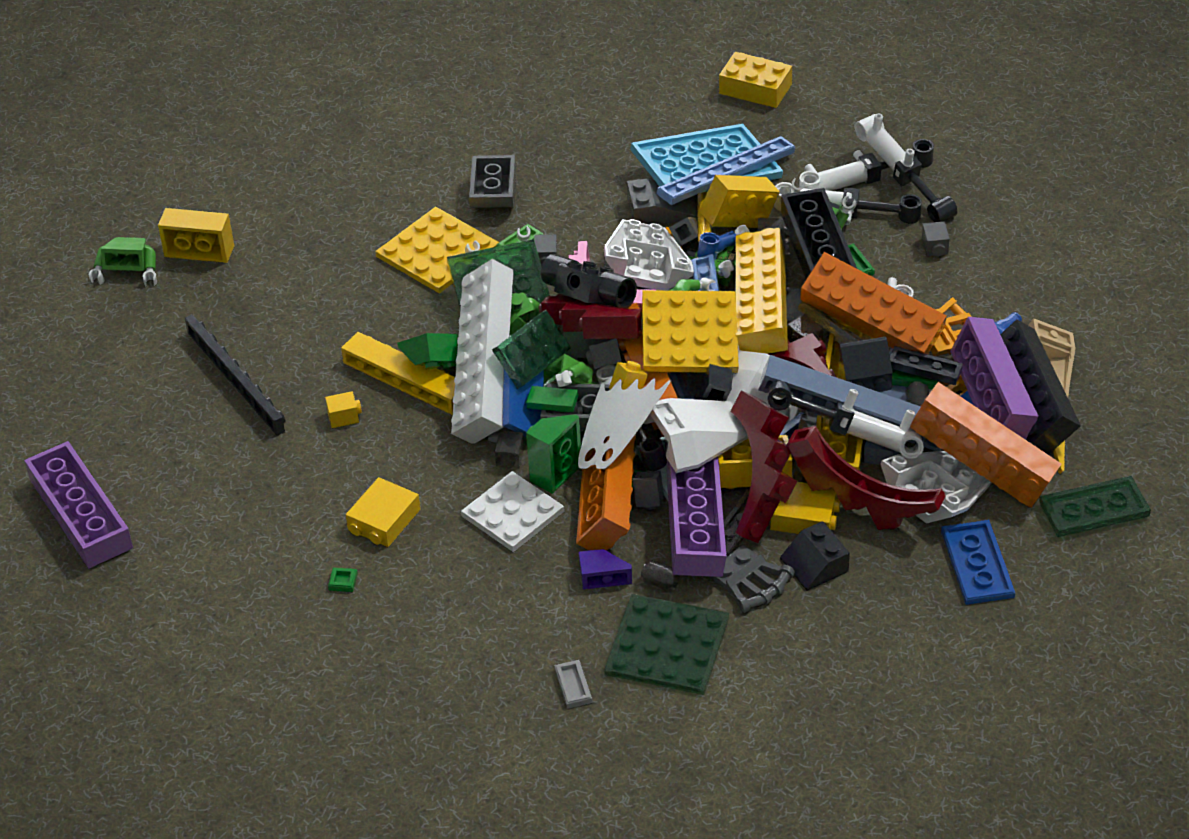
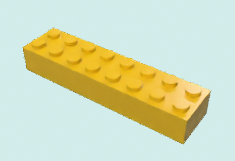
[736,228,788,354]

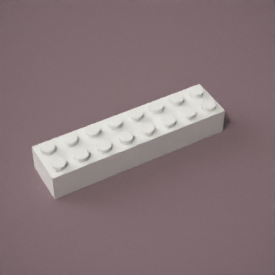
[451,259,513,443]

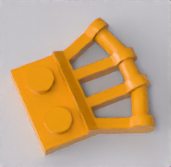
[931,297,972,356]

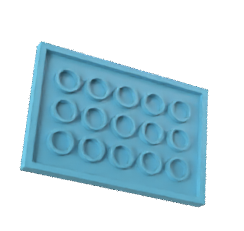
[630,124,783,193]

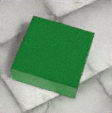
[328,567,358,592]

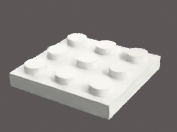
[461,471,564,552]

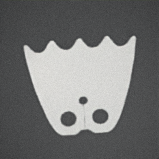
[578,378,671,469]

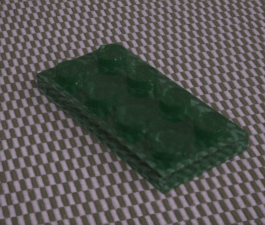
[492,310,571,389]
[1039,476,1151,537]

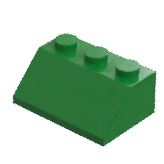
[397,333,459,369]
[526,414,581,494]

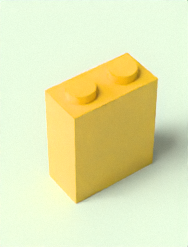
[346,477,421,547]
[770,482,841,534]

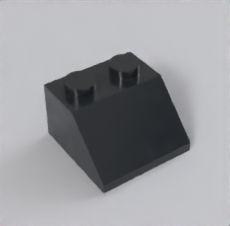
[838,337,892,392]
[780,521,850,591]

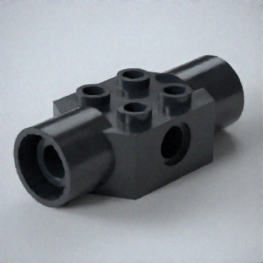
[541,254,637,309]

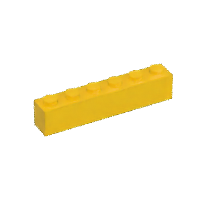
[341,332,455,415]

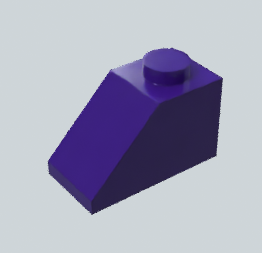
[579,549,632,589]

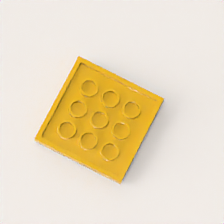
[375,207,499,294]
[642,290,739,373]

